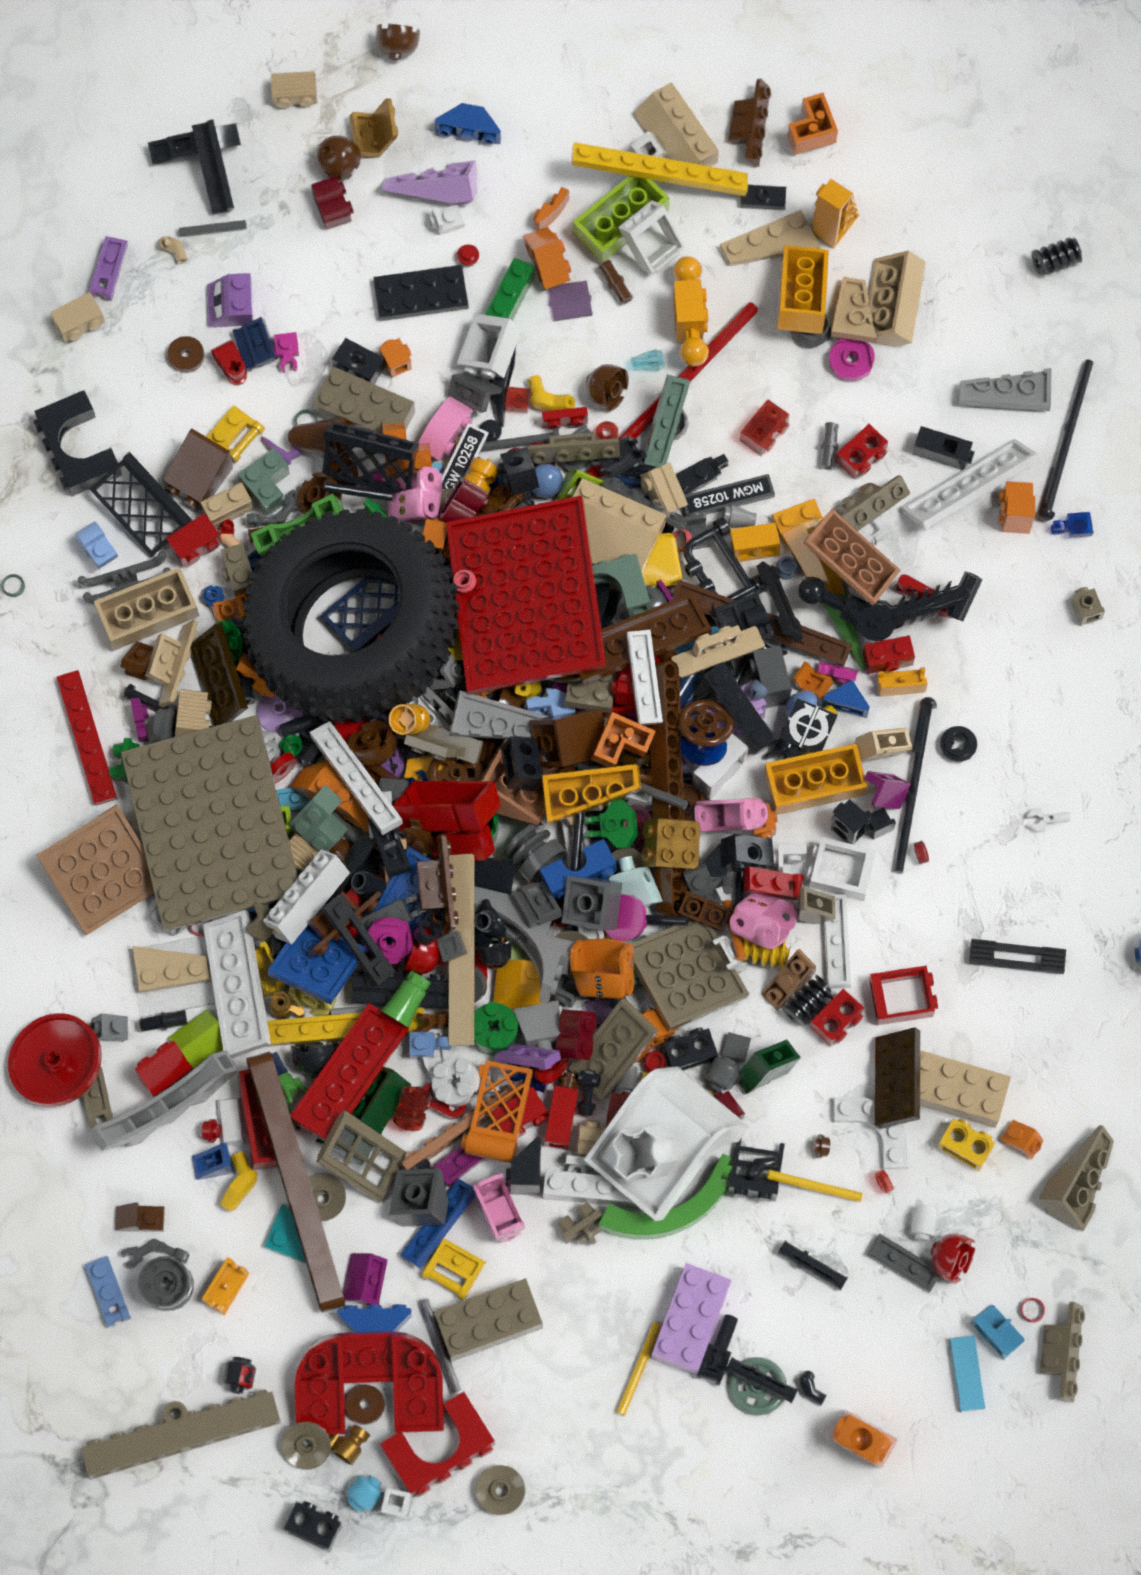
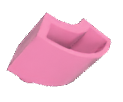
[418,396,473,461]

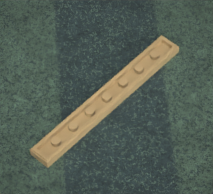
[449,854,474,1046]

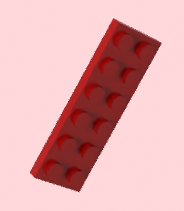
[290,1003,409,1141]

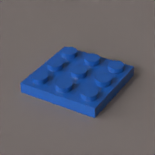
[268,925,366,1005]

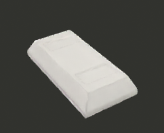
[217,1097,246,1146]

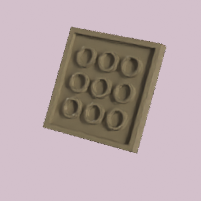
[631,919,750,1031]

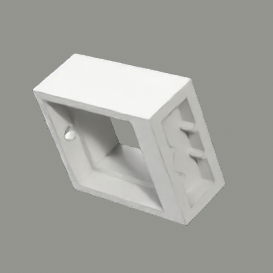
[618,201,686,275]
[457,314,522,379]
[692,734,749,800]
[806,837,877,901]

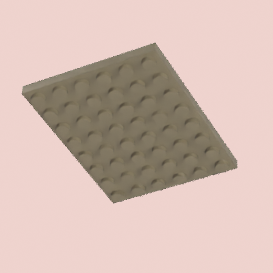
[121,715,298,932]

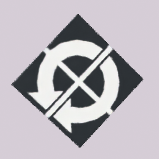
[780,698,838,753]

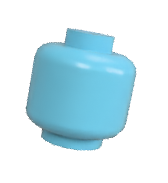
[346,1475,383,1512]

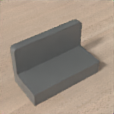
[447,373,502,413]

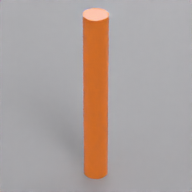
[723,900,746,961]

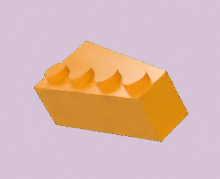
[812,179,859,248]
[542,764,642,825]

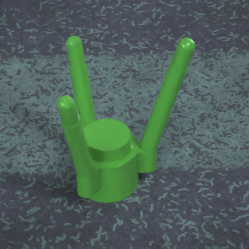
[278,1073,308,1129]

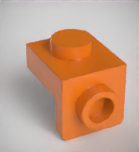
[793,662,834,700]
[752,803,778,839]
[1001,1119,1044,1159]

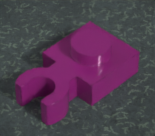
[130,698,149,742]

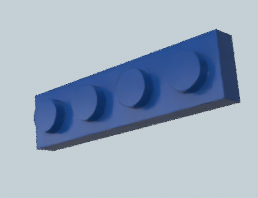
[400,1179,475,1269]

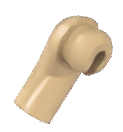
[158,236,188,264]

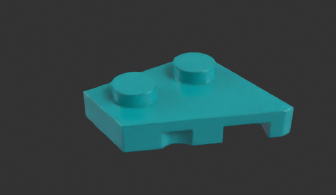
[264,1204,306,1264]

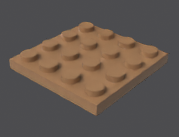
[36,805,154,935]

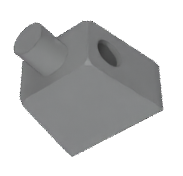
[514,1001,560,1050]

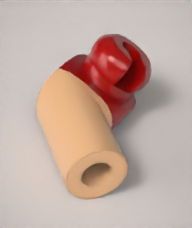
[219,519,244,547]

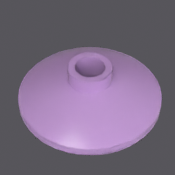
[257,692,303,734]

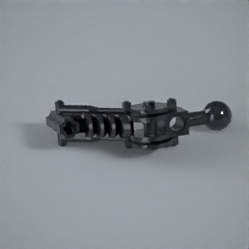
[798,571,983,642]

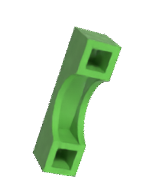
[251,494,344,557]

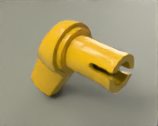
[527,375,575,411]
[512,681,542,706]
[220,1152,258,1211]

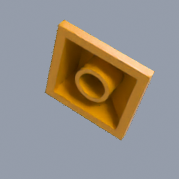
[493,960,541,1011]

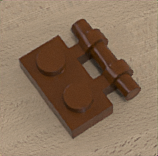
[475,484,527,516]

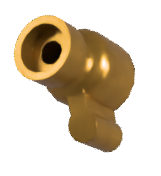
[270,992,305,1020]
[329,1424,370,1465]

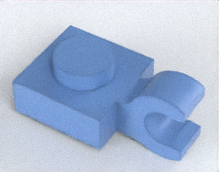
[409,1032,451,1058]

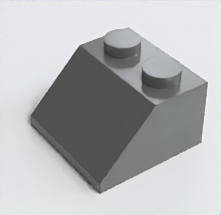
[562,876,623,930]
[389,1168,449,1226]

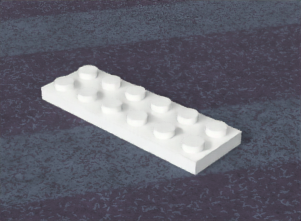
[902,439,1040,530]
[203,910,271,1058]

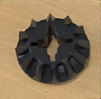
[940,726,977,763]

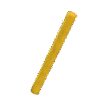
[767,1170,863,1202]
[616,1322,662,1416]

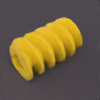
[743,939,792,970]

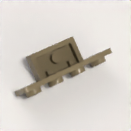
[527,432,620,464]
[835,475,910,531]
[394,724,483,764]
[1040,1302,1085,1403]

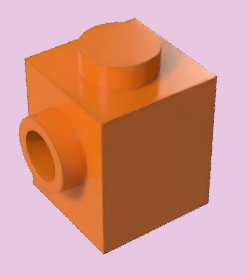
[379,338,412,378]

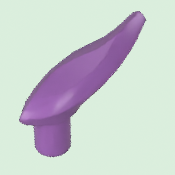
[261,436,300,465]

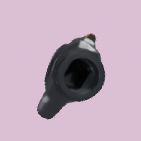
[764,726,803,760]
[474,899,507,942]

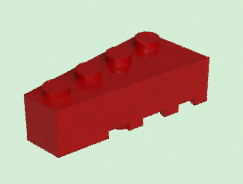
[237,1069,277,1170]

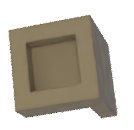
[245,901,275,941]

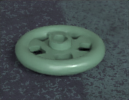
[728,1357,787,1416]

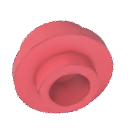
[453,570,476,593]

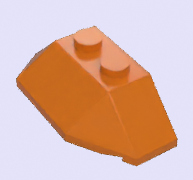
[291,760,375,833]

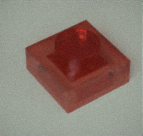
[505,386,530,413]

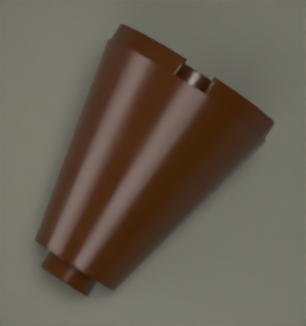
[288,417,352,463]

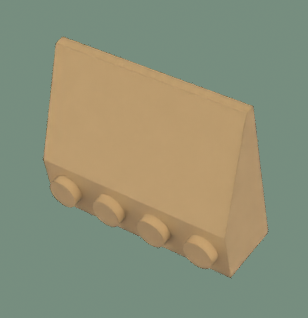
[573,478,667,572]

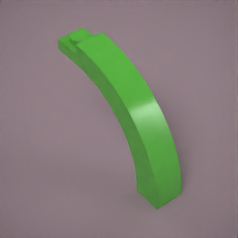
[598,1153,733,1240]

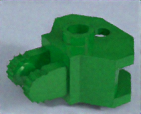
[583,800,638,849]

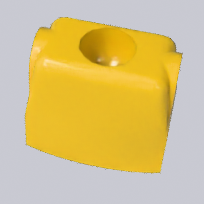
[642,533,682,590]

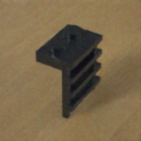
[728,1138,785,1202]

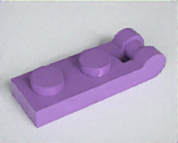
[89,236,128,300]
[495,1044,561,1070]

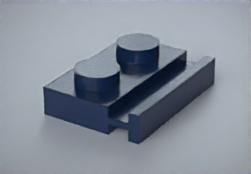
[232,317,278,372]

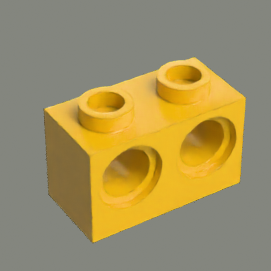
[937,1118,996,1171]

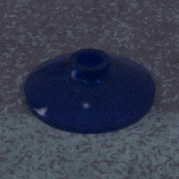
[680,727,727,766]

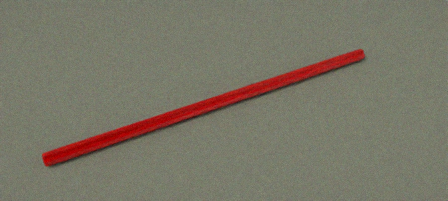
[585,302,758,478]

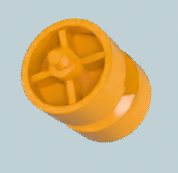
[464,457,500,496]

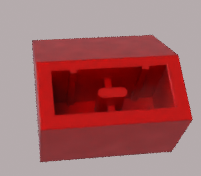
[135,1040,193,1098]

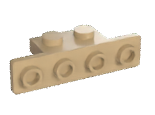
[145,620,198,707]
[671,625,765,679]

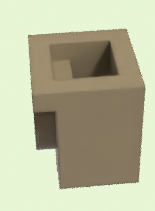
[1071,587,1105,626]

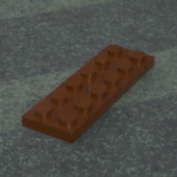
[578,593,712,685]

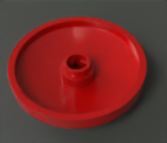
[8,1013,102,1107]

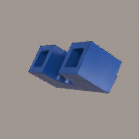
[540,839,617,900]

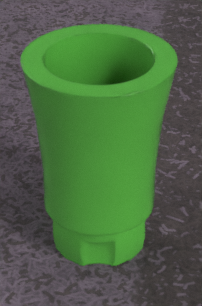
[381,971,431,1028]

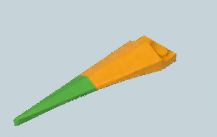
[772,498,865,671]

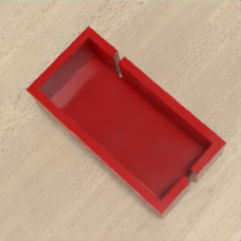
[392,781,502,832]

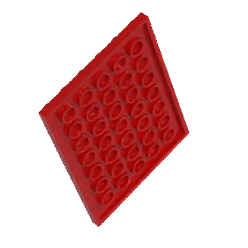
[446,495,607,695]

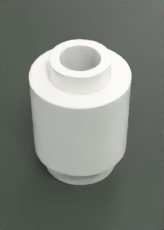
[910,1204,937,1242]

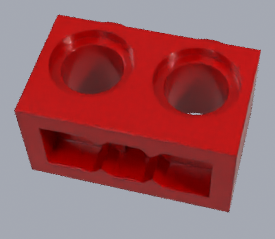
[835,424,889,479]
[809,988,864,1047]

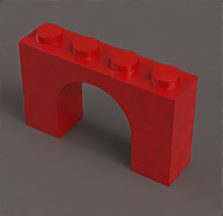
[380,1391,496,1497]

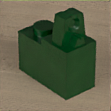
[739,1039,801,1094]

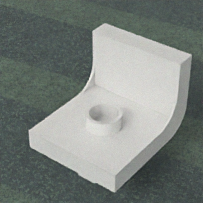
[584,1067,749,1221]

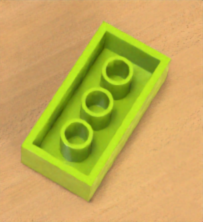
[573,176,670,263]

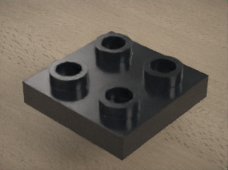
[714,592,774,640]

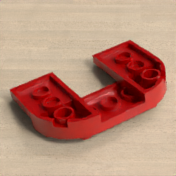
[295,1331,444,1435]

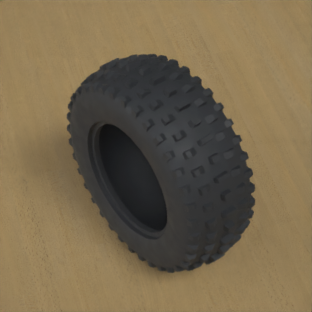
[242,509,459,723]

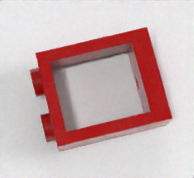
[869,965,938,1025]

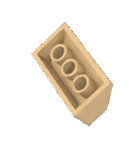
[633,82,719,166]
[868,250,926,347]

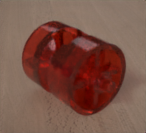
[393,1086,432,1131]

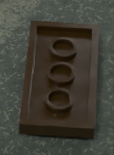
[190,624,248,726]
[875,1027,920,1129]

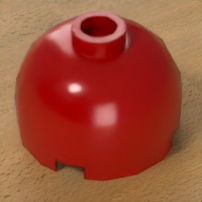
[404,928,443,975]
[930,1233,975,1284]

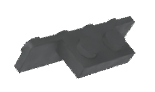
[602,477,688,531]

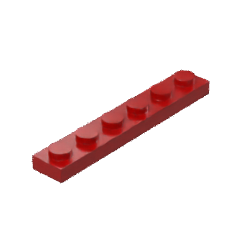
[56,670,118,806]

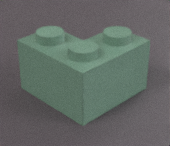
[238,448,290,516]
[289,785,348,852]

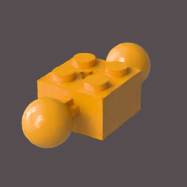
[673,256,709,366]

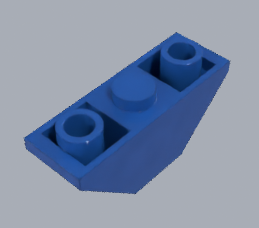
[434,103,501,145]
[338,1304,412,1332]

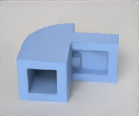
[74,521,118,569]
[523,688,576,717]

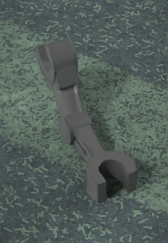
[247,489,301,528]
[121,1238,190,1269]

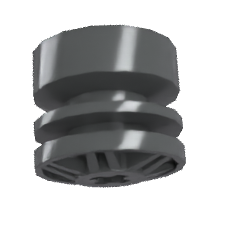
[503,822,567,883]
[138,1256,194,1311]

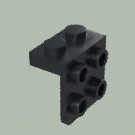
[474,857,516,895]

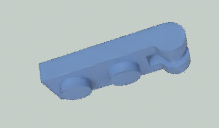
[85,1256,131,1328]

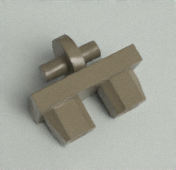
[558,1202,602,1246]

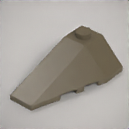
[1039,1125,1114,1231]

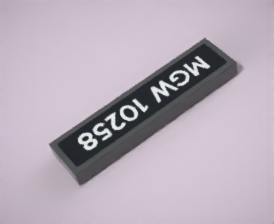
[683,474,775,516]

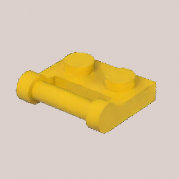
[206,405,265,463]
[422,1238,486,1301]

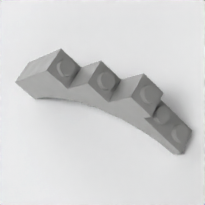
[474,886,575,1003]
[89,1050,239,1151]

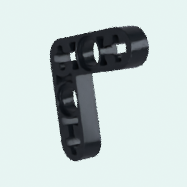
[414,909,493,946]

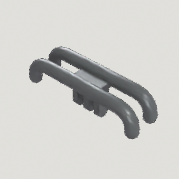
[78,551,171,604]

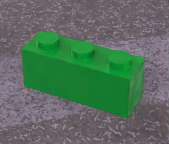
[485,258,535,321]

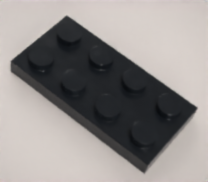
[373,264,469,321]

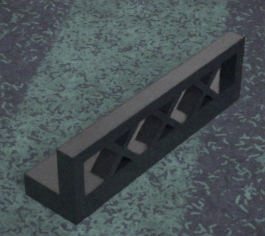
[191,119,234,214]

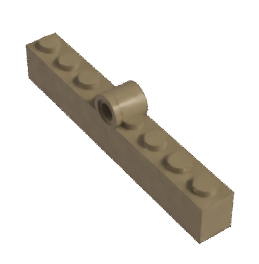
[81,1389,281,1480]

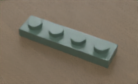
[642,374,690,467]

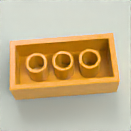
[777,245,829,334]
[764,743,868,815]

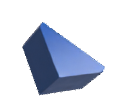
[822,680,870,718]
[192,1143,233,1180]

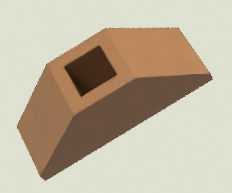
[761,948,816,1011]

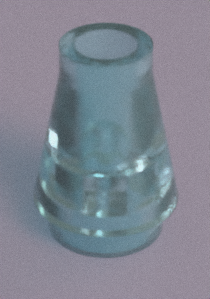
[631,348,665,371]

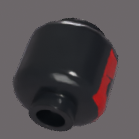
[222,1357,256,1394]

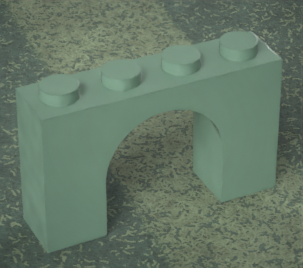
[593,554,652,617]

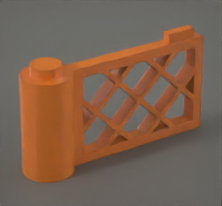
[461,1060,533,1163]

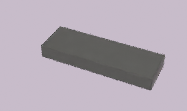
[867,1234,940,1293]

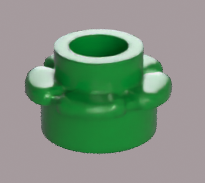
[279,734,302,756]

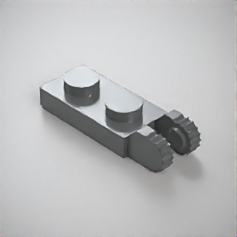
[361,893,428,930]

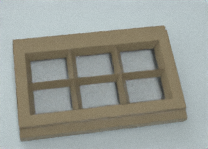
[316,1110,407,1203]

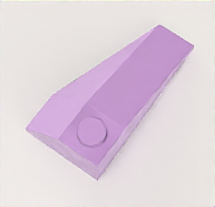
[381,160,477,205]

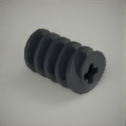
[1031,237,1082,275]
[781,974,834,1025]

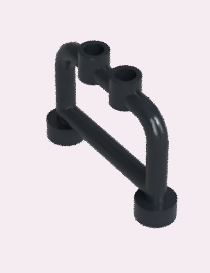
[683,517,767,600]

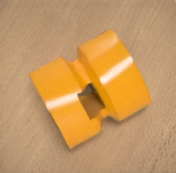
[389,704,430,735]

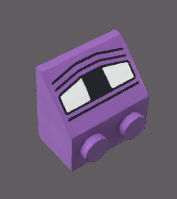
[207,273,254,328]

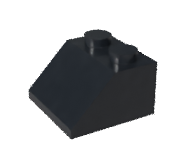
[506,1138,541,1195]

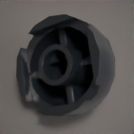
[290,1041,338,1078]

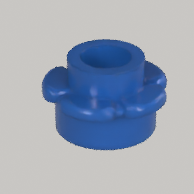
[202,585,224,607]

